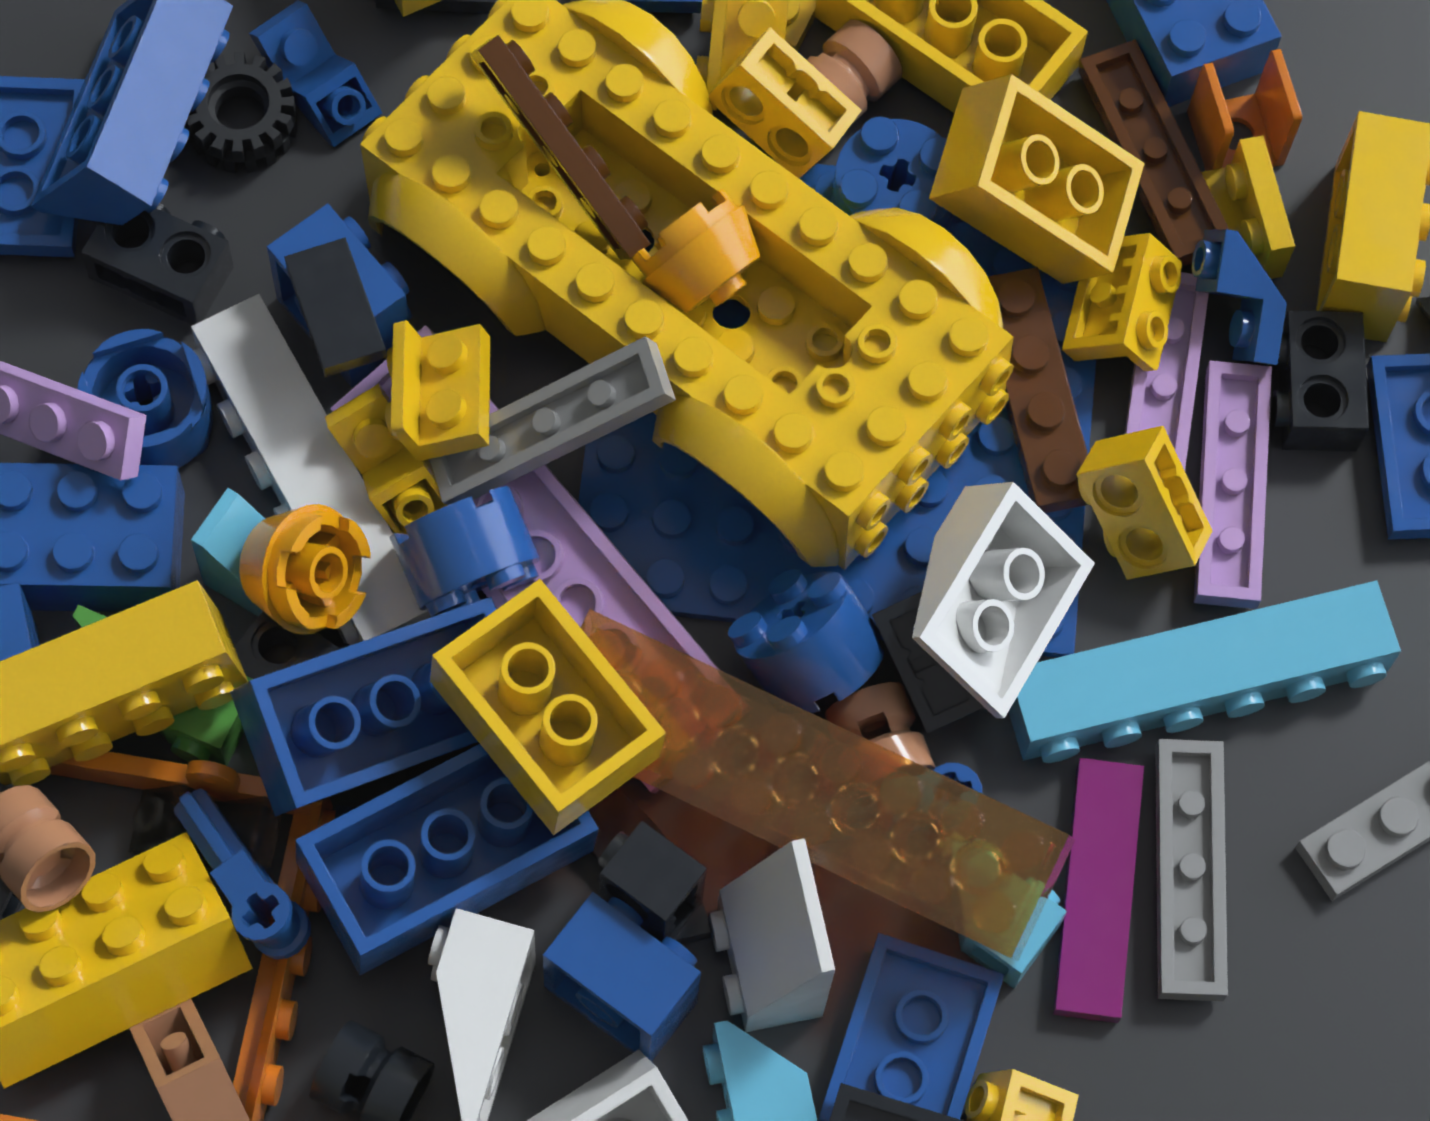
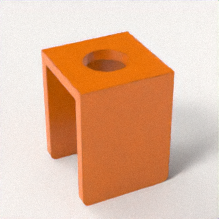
[1187,49,1302,171]

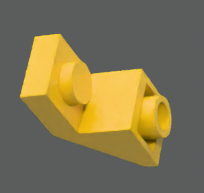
[325,383,447,534]

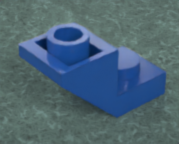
[249,0,382,147]
[1192,229,1287,365]

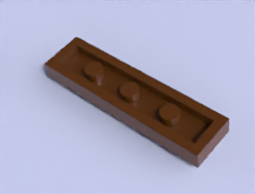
[470,35,651,260]
[1078,39,1229,267]
[987,267,1088,513]

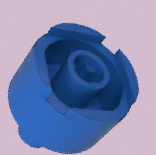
[831,117,953,231]
[77,329,214,468]
[389,486,540,617]
[728,569,884,717]

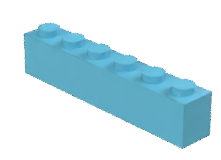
[1008,580,1401,763]

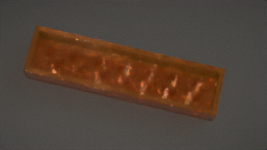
[581,609,1075,961]

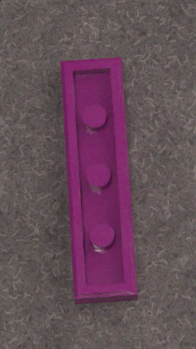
[1053,758,1144,1023]

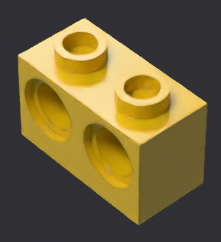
[708,27,862,178]
[1076,426,1213,580]

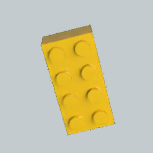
[814,0,1088,113]
[0,580,248,786]
[0,832,253,1089]

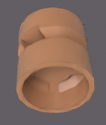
[806,19,903,126]
[825,682,935,799]
[0,785,95,912]

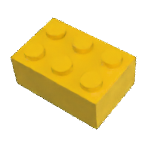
[929,74,1145,284]
[1316,111,1430,342]
[430,579,666,835]

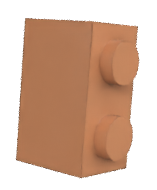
[129,999,250,1121]

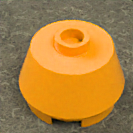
[631,189,761,313]
[239,504,371,635]

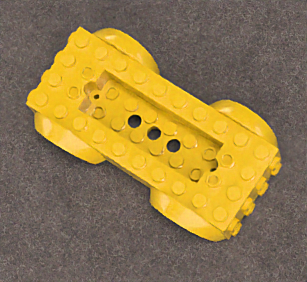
[360,0,1014,570]

